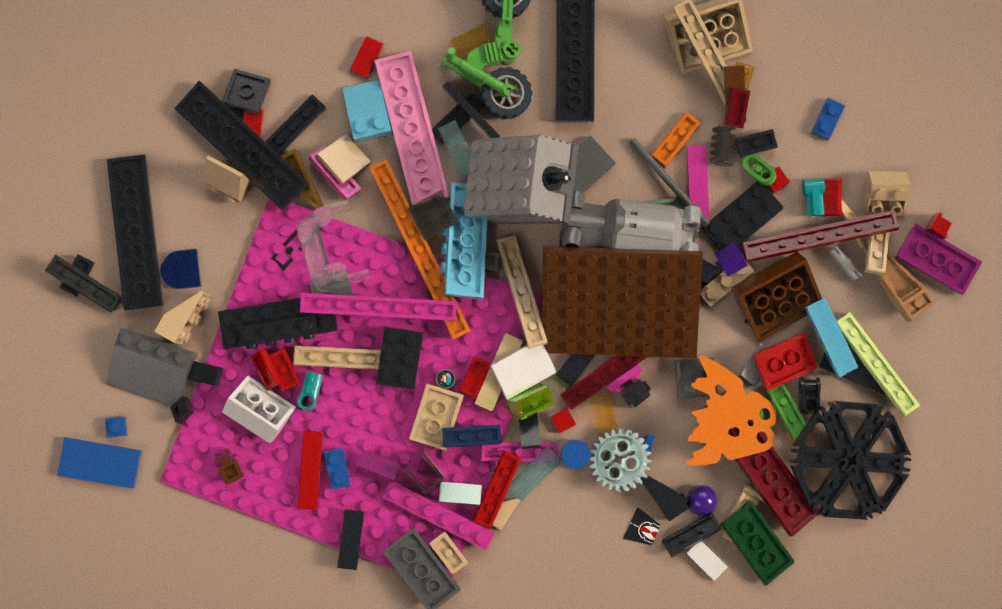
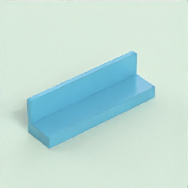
[804,298,858,378]

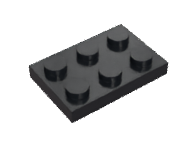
[376,326,424,390]

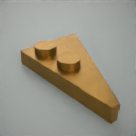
[281,149,325,211]

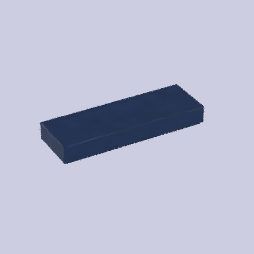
[442,425,502,448]

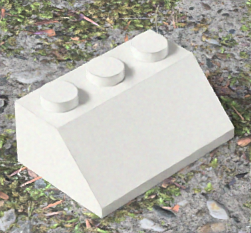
[222,376,296,444]

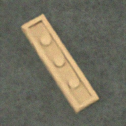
[475,333,523,411]

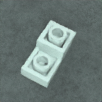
[439,482,482,505]

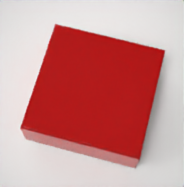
[550,408,576,434]

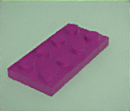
[895,223,982,295]

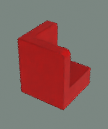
[926,212,952,239]

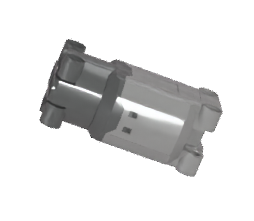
[559,191,701,251]

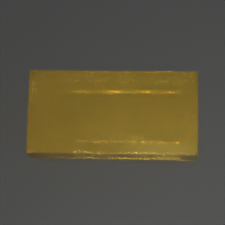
[451,24,493,58]
[591,393,618,434]

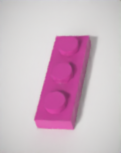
[308,146,361,201]

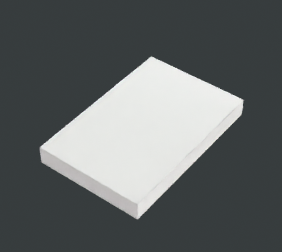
[490,345,556,400]

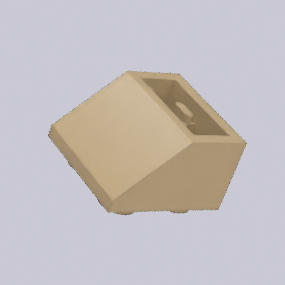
[865,171,911,216]

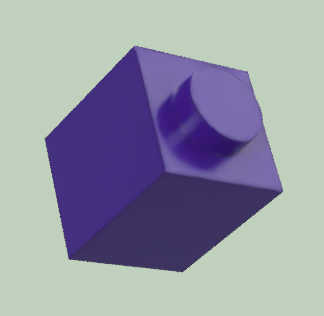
[714,242,748,277]

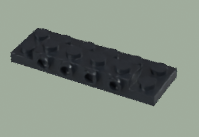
[218,293,339,350]

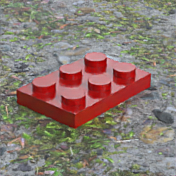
[752,332,818,391]

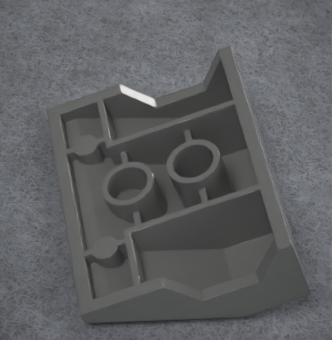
[106,328,198,405]

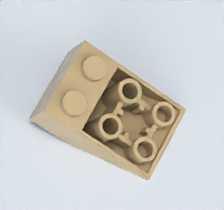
[154,291,211,345]

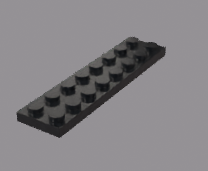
[556,0,595,122]
[174,80,309,211]
[107,154,164,311]

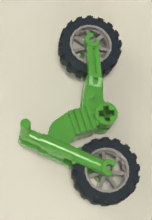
[441,0,533,120]

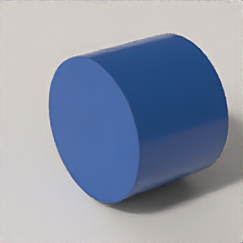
[561,440,591,469]

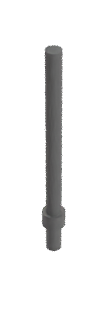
[629,138,710,227]

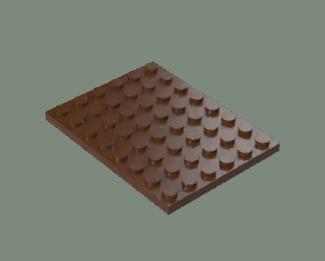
[542,246,703,359]

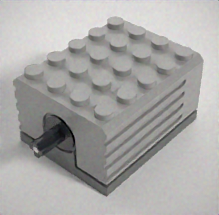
[464,134,579,224]

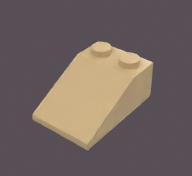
[204,155,252,203]

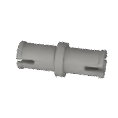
[828,246,863,282]

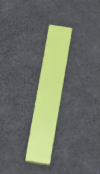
[837,312,920,417]

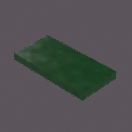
[720,500,795,586]

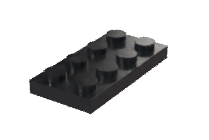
[701,182,784,250]

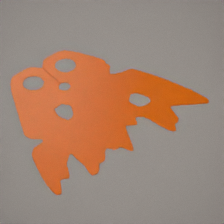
[686,355,777,465]

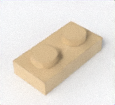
[429,531,468,575]

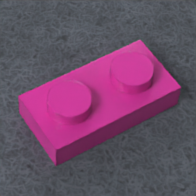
[605,364,643,394]

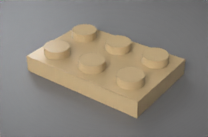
[409,384,464,451]

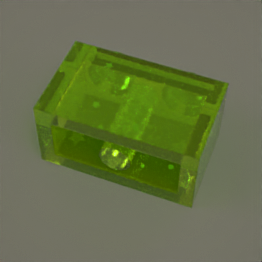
[506,383,555,420]

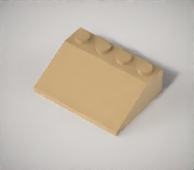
[663,0,753,74]

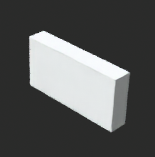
[686,541,727,581]

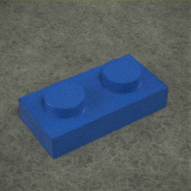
[811,97,845,141]
[324,448,351,490]

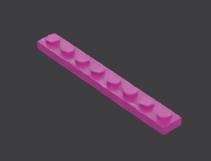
[300,293,457,321]

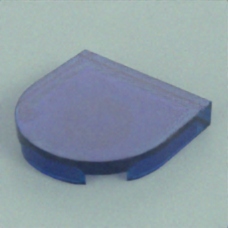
[160,249,202,289]

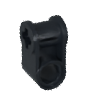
[798,377,821,414]

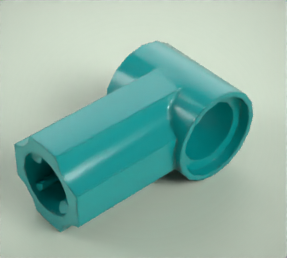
[802,178,825,217]
[297,372,323,411]

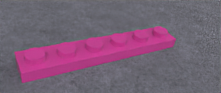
[382,481,495,551]

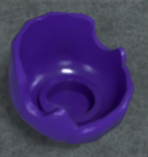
[686,485,718,515]

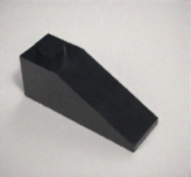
[620,379,651,408]
[640,474,688,521]

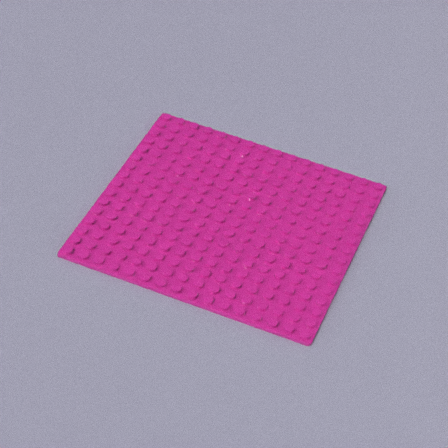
[161,198,542,577]

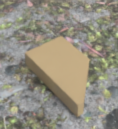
[493,498,520,531]

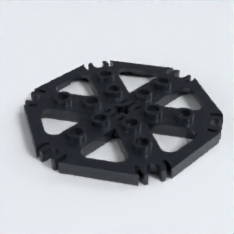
[790,400,911,520]

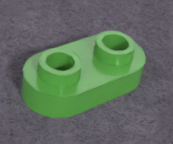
[742,154,776,186]

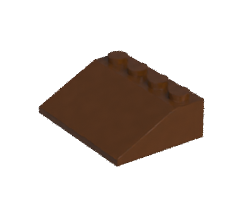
[730,252,822,342]

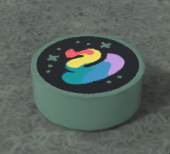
[436,369,456,389]

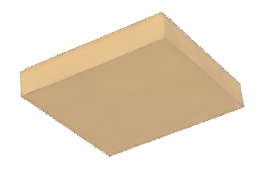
[317,134,371,185]

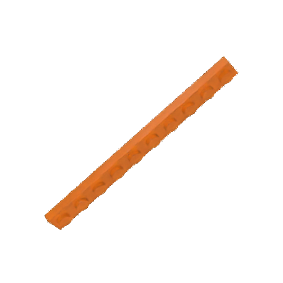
[369,159,470,340]

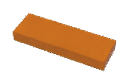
[651,111,701,168]

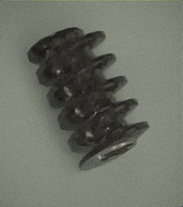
[709,126,736,167]

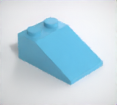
[343,80,393,143]

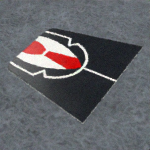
[623,507,660,545]

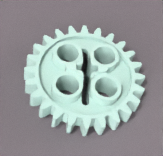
[590,428,652,492]

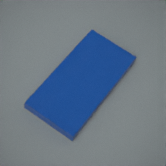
[57,437,142,489]

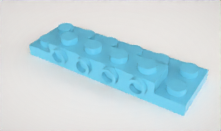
[440,182,487,300]

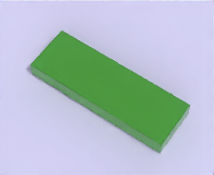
[765,383,806,441]

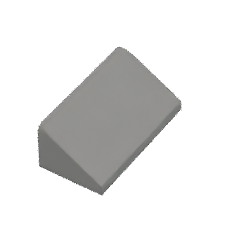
[738,343,767,386]

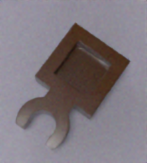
[215,448,245,485]

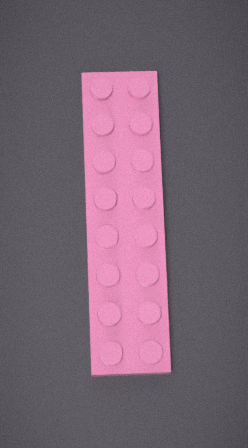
[375,51,449,207]

